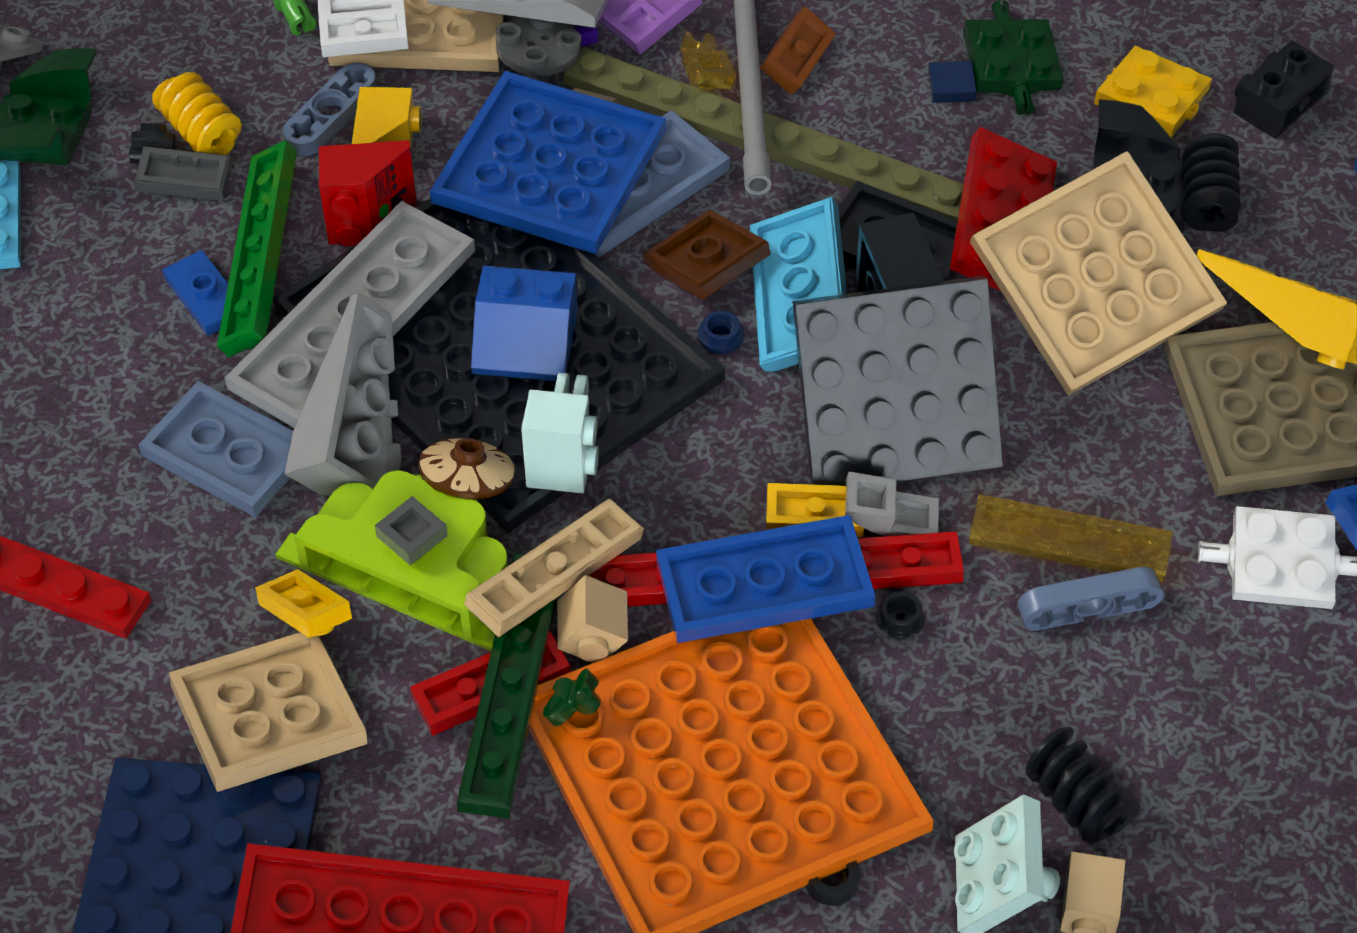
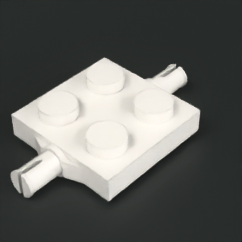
[1198,506,1357,609]

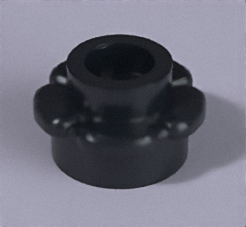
[876,591,925,639]

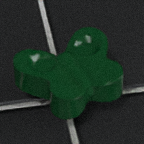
[543,669,601,726]

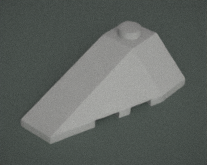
[285,293,401,496]

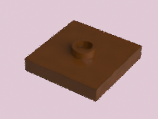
[643,209,771,301]

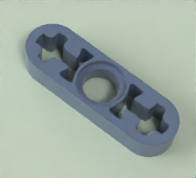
[283,63,377,156]
[1017,567,1164,631]

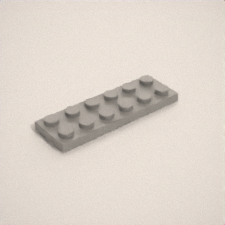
[225,201,475,428]

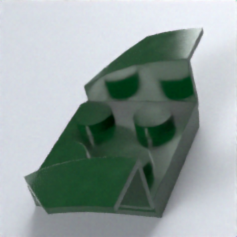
[0,48,97,165]

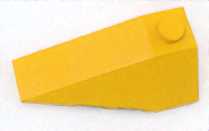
[1196,249,1357,370]

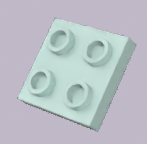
[954,795,1060,933]

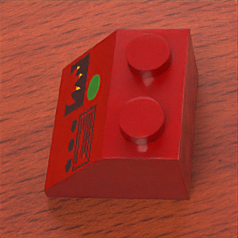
[319,140,417,247]

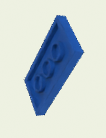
[656,515,875,643]

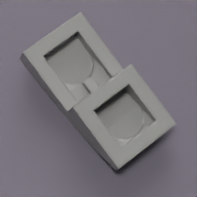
[845,472,939,536]

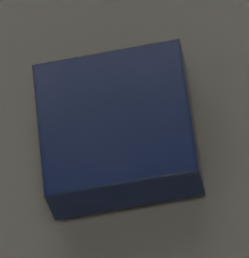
[928,61,976,103]

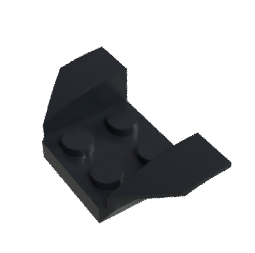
[1093,99,1184,235]

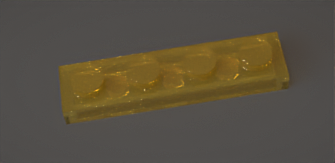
[969,494,1173,582]

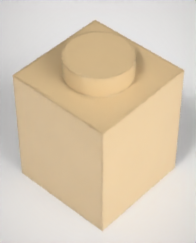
[557,575,628,663]
[1060,851,1125,933]

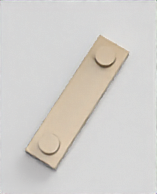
[464,498,644,637]

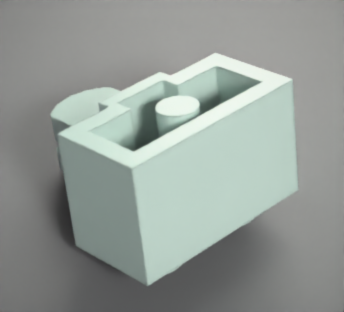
[521,373,599,493]

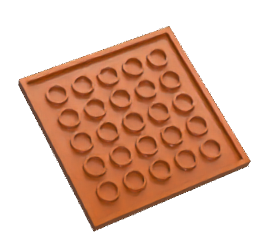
[529,619,934,933]

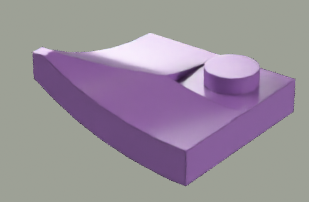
[599,0,703,55]

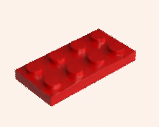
[950,127,1057,292]

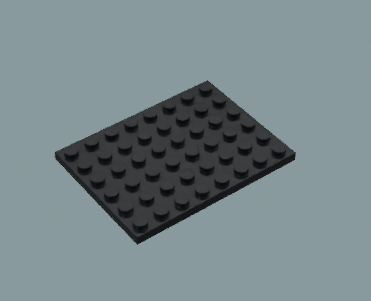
[273,198,725,533]

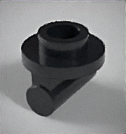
[129,123,176,164]

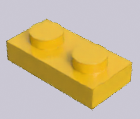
[766,483,864,537]
[255,569,352,638]

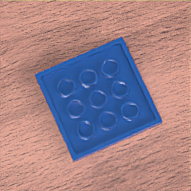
[430,71,666,254]

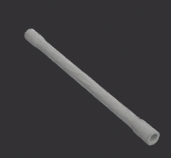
[733,0,772,195]

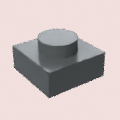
[375,496,448,566]

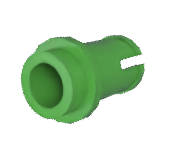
[273,0,317,36]

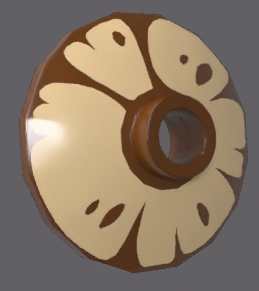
[418,438,516,499]

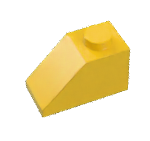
[352,87,422,148]

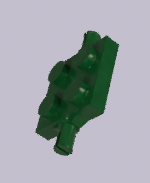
[963,0,1064,115]

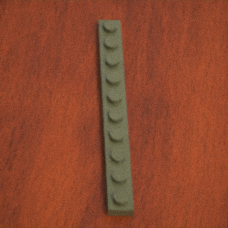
[564,47,964,221]

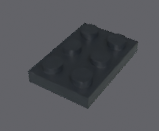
[838,181,958,280]

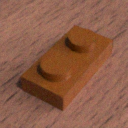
[760,6,836,95]

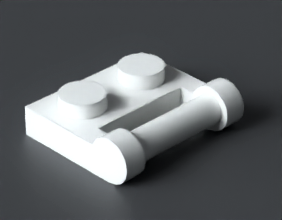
[318,0,409,57]

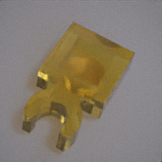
[680,31,737,90]

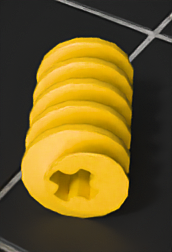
[152,72,242,155]

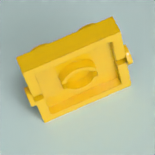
[1094,46,1212,138]

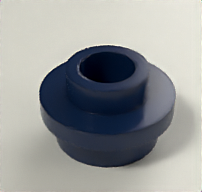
[698,310,744,354]

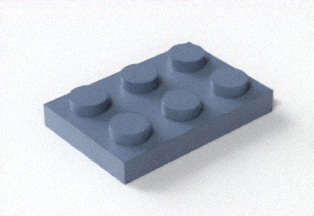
[138,381,293,518]

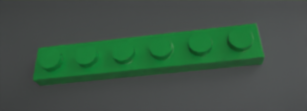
[217,140,297,358]

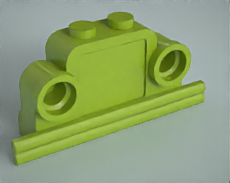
[275,470,508,651]

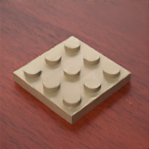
[169,632,367,792]

